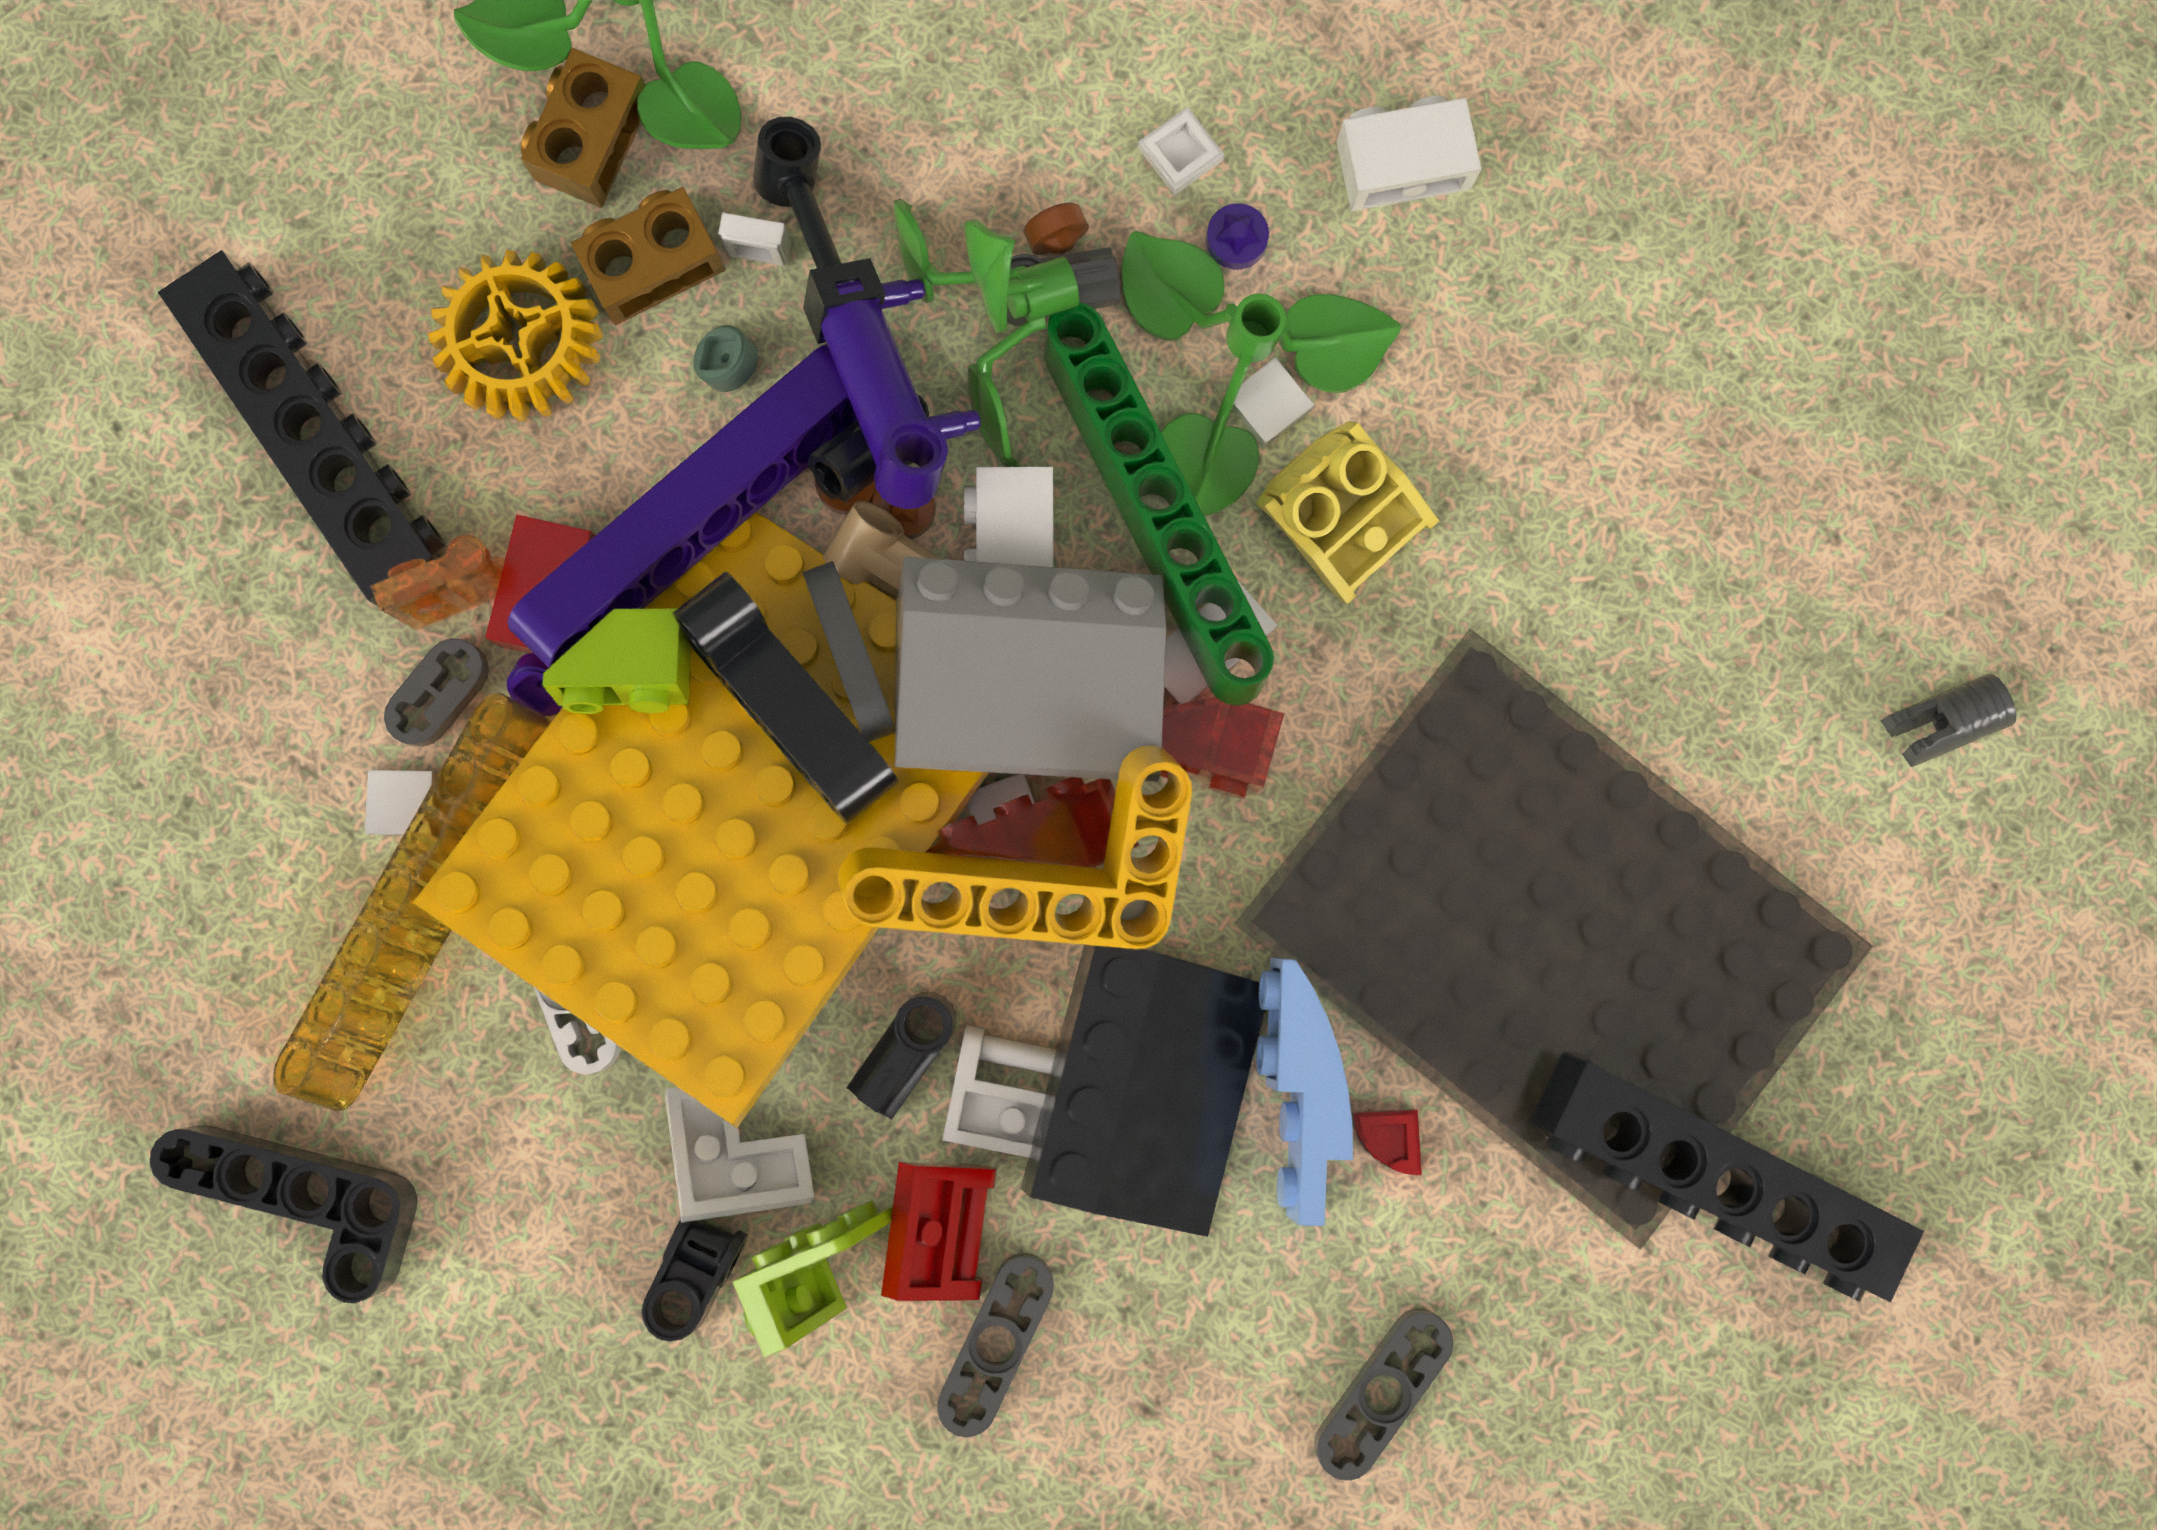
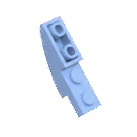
[1256,957,1353,1226]

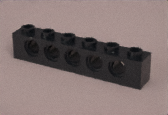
[158,250,448,610]
[1529,1052,1924,1303]

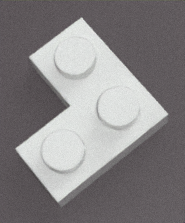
[665,1087,814,1223]

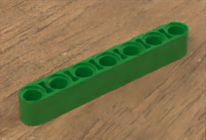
[1044,302,1274,706]

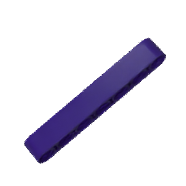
[507,344,857,667]

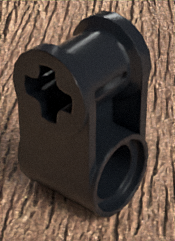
[641,1219,748,1342]

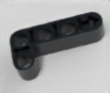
[672,571,899,825]
[149,1125,418,1303]

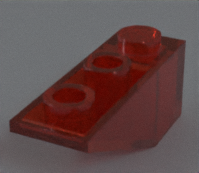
[1160,697,1285,799]
[925,777,1139,868]

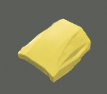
[1256,421,1439,604]

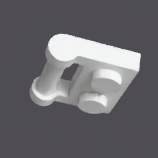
[942,1024,1057,1158]

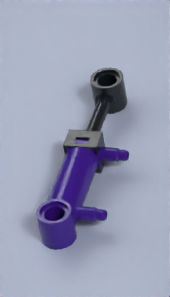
[753,117,981,509]

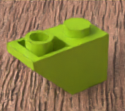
[543,608,691,714]

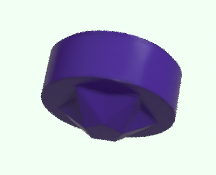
[1206,203,1269,270]
[507,653,563,716]

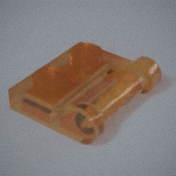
[371,535,505,630]

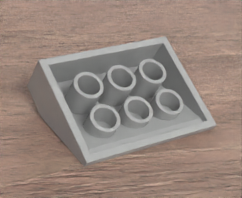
[895,556,1166,782]

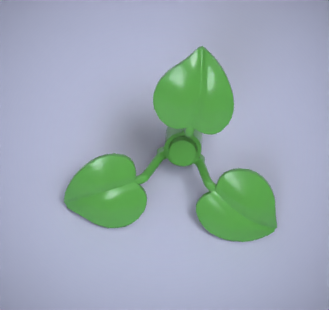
[454,0,742,149]
[894,199,1079,467]
[1121,231,1401,516]

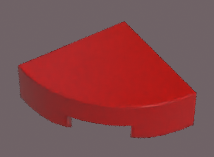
[1351,1109,1422,1175]

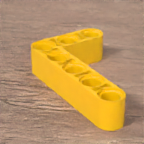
[838,745,1192,949]

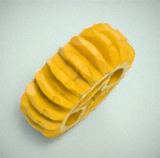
[427,249,603,422]

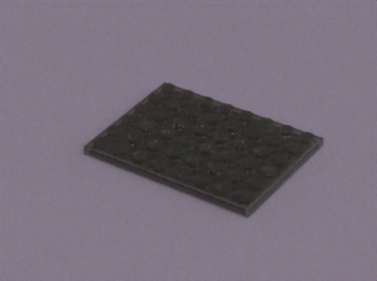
[1234,628,1873,1250]

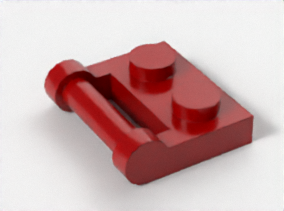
[881,1162,997,1301]

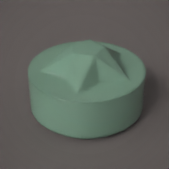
[693,325,758,392]

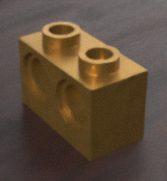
[521,48,646,208]
[570,186,726,326]

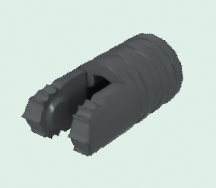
[1881,674,2017,767]

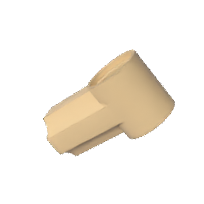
[823,501,941,599]

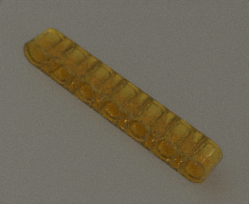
[273,693,552,1112]

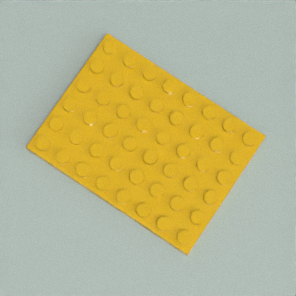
[413,512,989,1128]

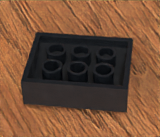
[1021,945,1265,1237]

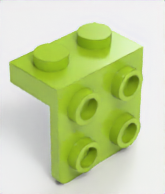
[732,1200,893,1358]

